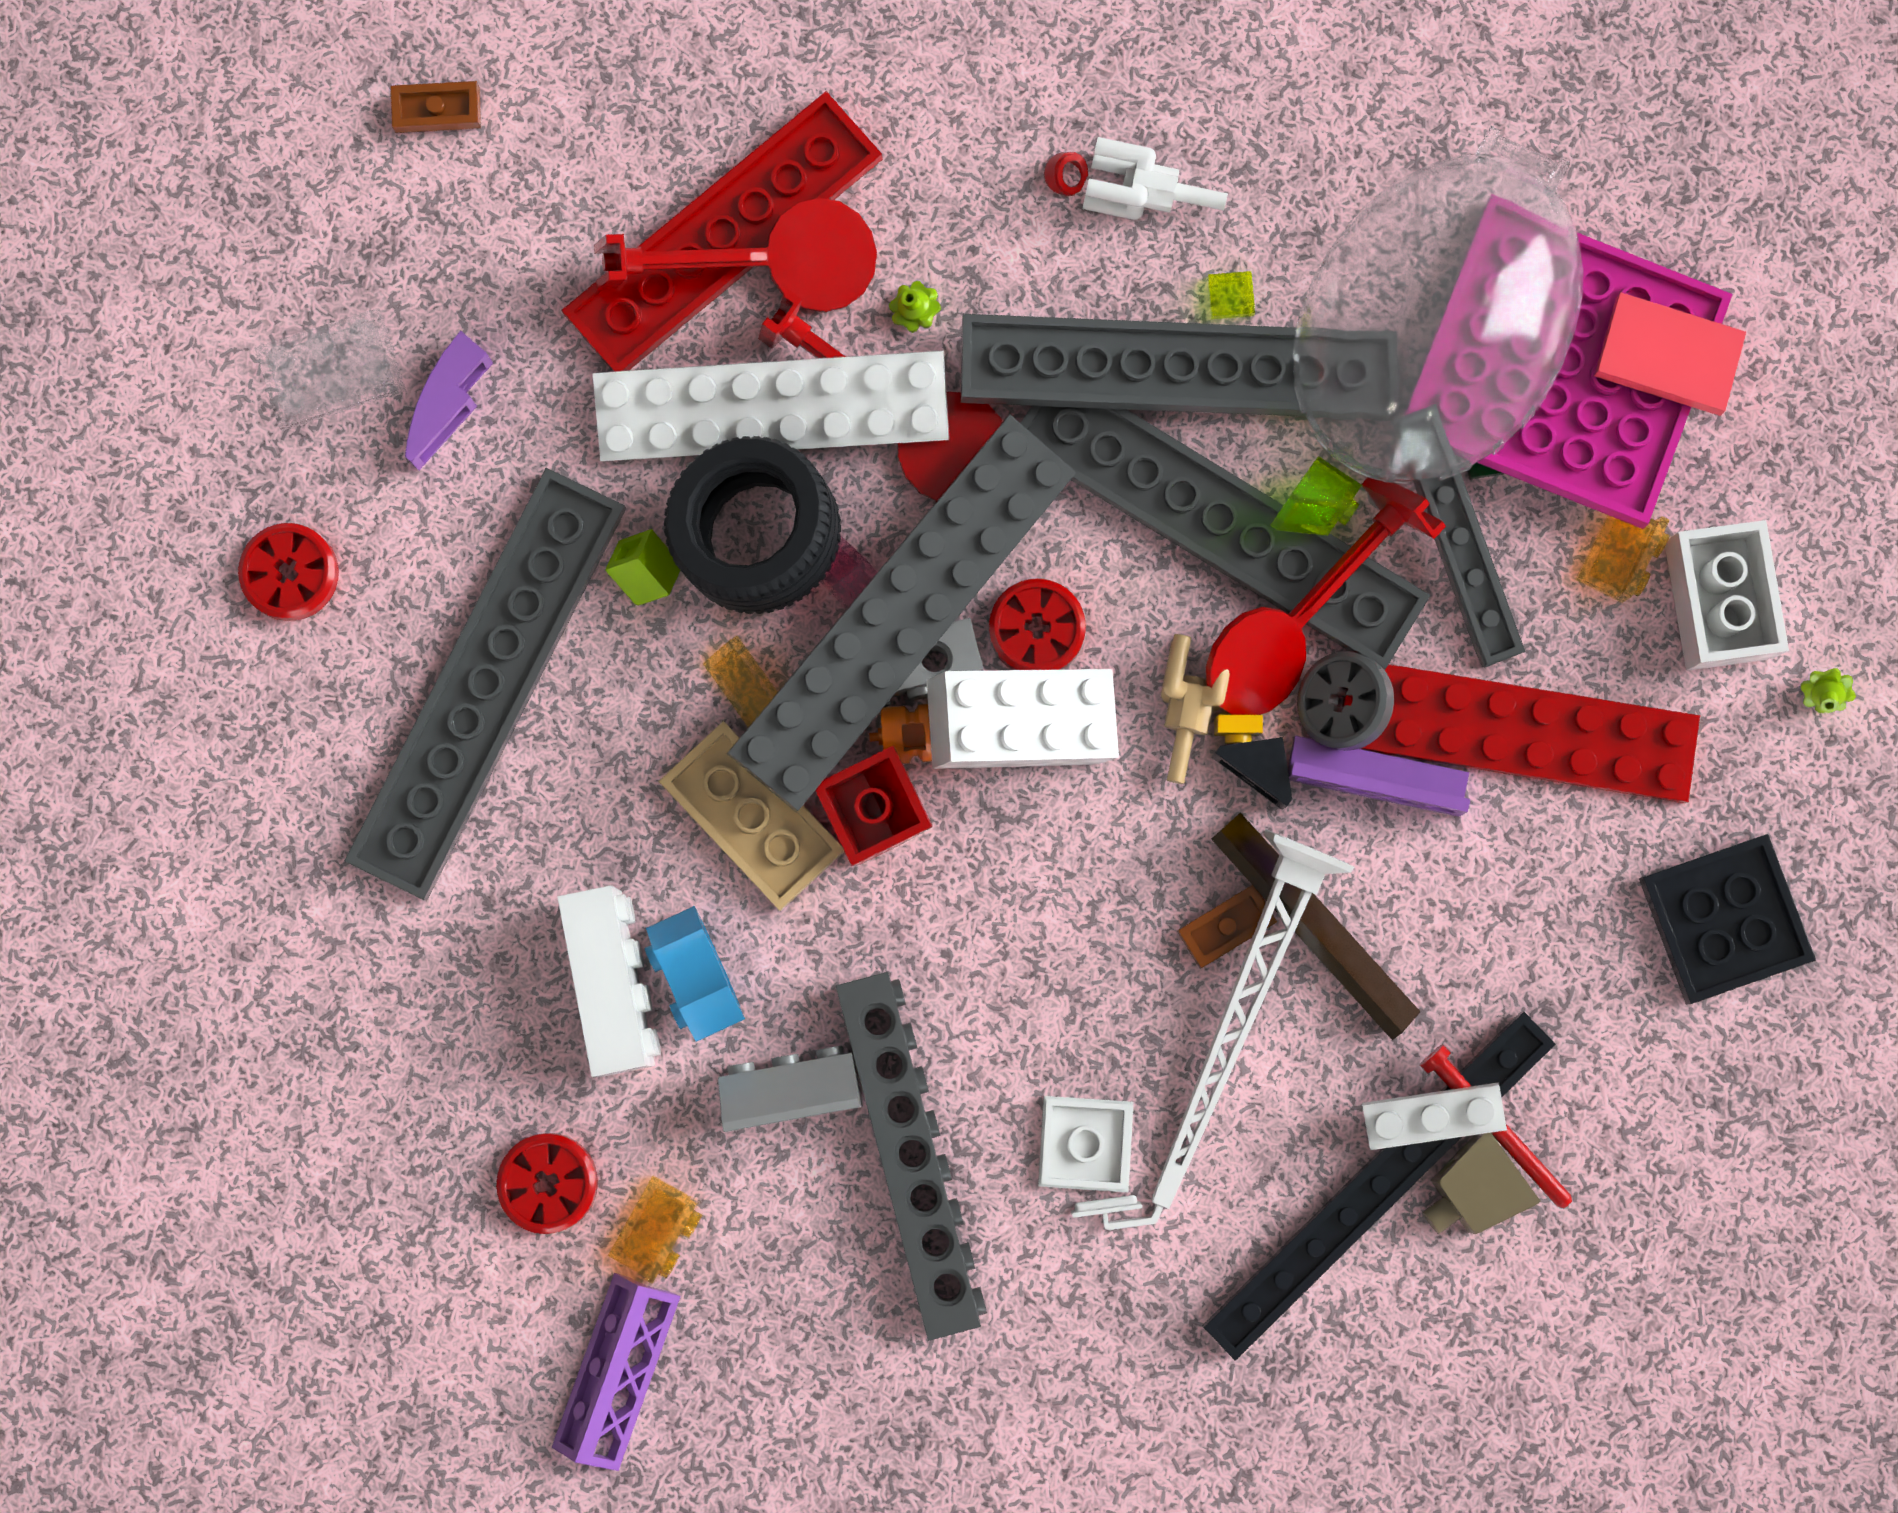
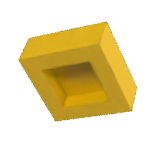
[1214,715,1263,744]

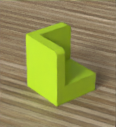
[605,529,680,605]

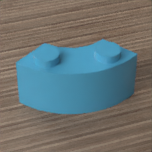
[644,906,745,1042]

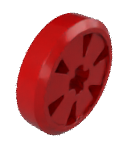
[238,523,339,621]
[989,578,1086,670]
[496,1133,598,1234]

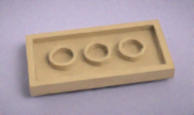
[658,721,844,912]

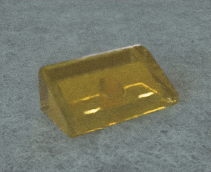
[703,635,778,727]

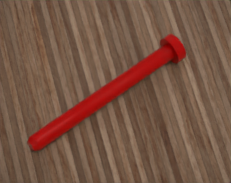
[1420,1044,1572,1209]

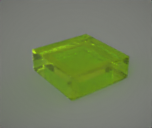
[1207,271,1255,319]

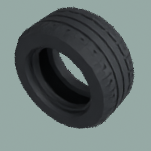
[664,436,842,614]

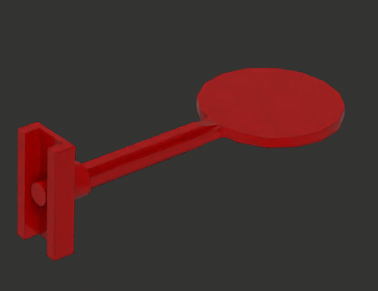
[594,198,877,312]
[758,289,1003,501]
[1206,472,1446,715]

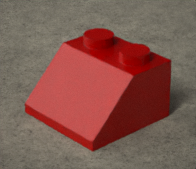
[815,745,933,866]

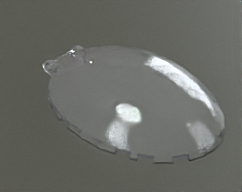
[1292,126,1583,485]

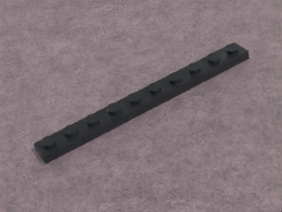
[1202,1012,1556,1361]

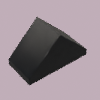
[1211,737,1292,810]

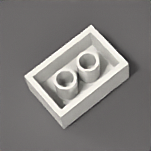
[1664,520,1789,671]

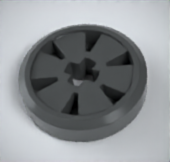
[1297,651,1394,751]

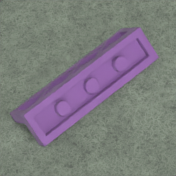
[1288,736,1470,817]
[552,1273,681,1471]

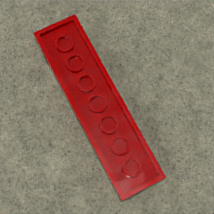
[561,91,883,371]
[1342,664,1700,803]

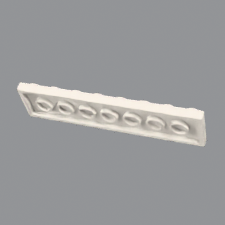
[593,350,949,461]

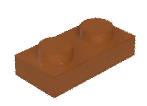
[390,81,481,133]
[1177,885,1277,969]

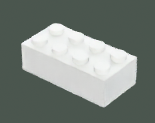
[927,669,1119,769]
[557,885,661,1077]

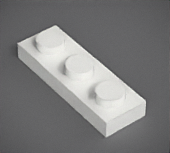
[1362,1083,1507,1150]

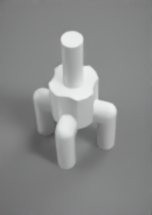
[1082,137,1228,220]

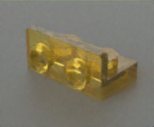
[1575,515,1670,603]
[608,1175,703,1284]

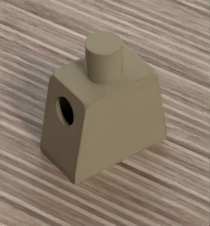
[1422,1133,1541,1234]

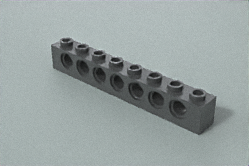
[836,972,987,1341]

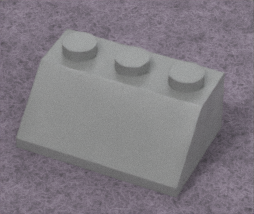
[718,1046,863,1132]

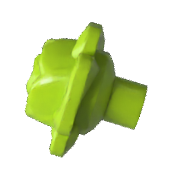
[889,281,941,333]
[1801,668,1856,713]

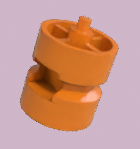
[869,704,932,764]

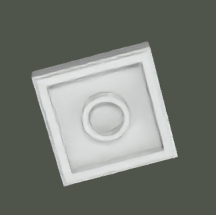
[1038,1096,1134,1193]

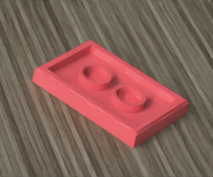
[1594,292,1746,416]

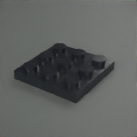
[1639,834,1816,1005]

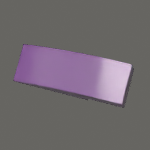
[405,331,493,470]

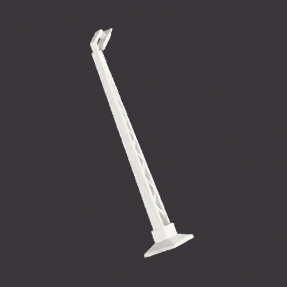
[1071,829,1354,1230]

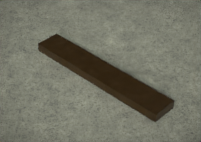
[1211,812,1420,1040]

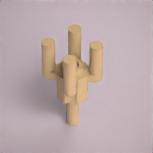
[1161,634,1230,784]

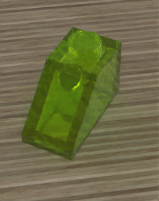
[1270,456,1362,536]

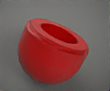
[1044,152,1088,196]

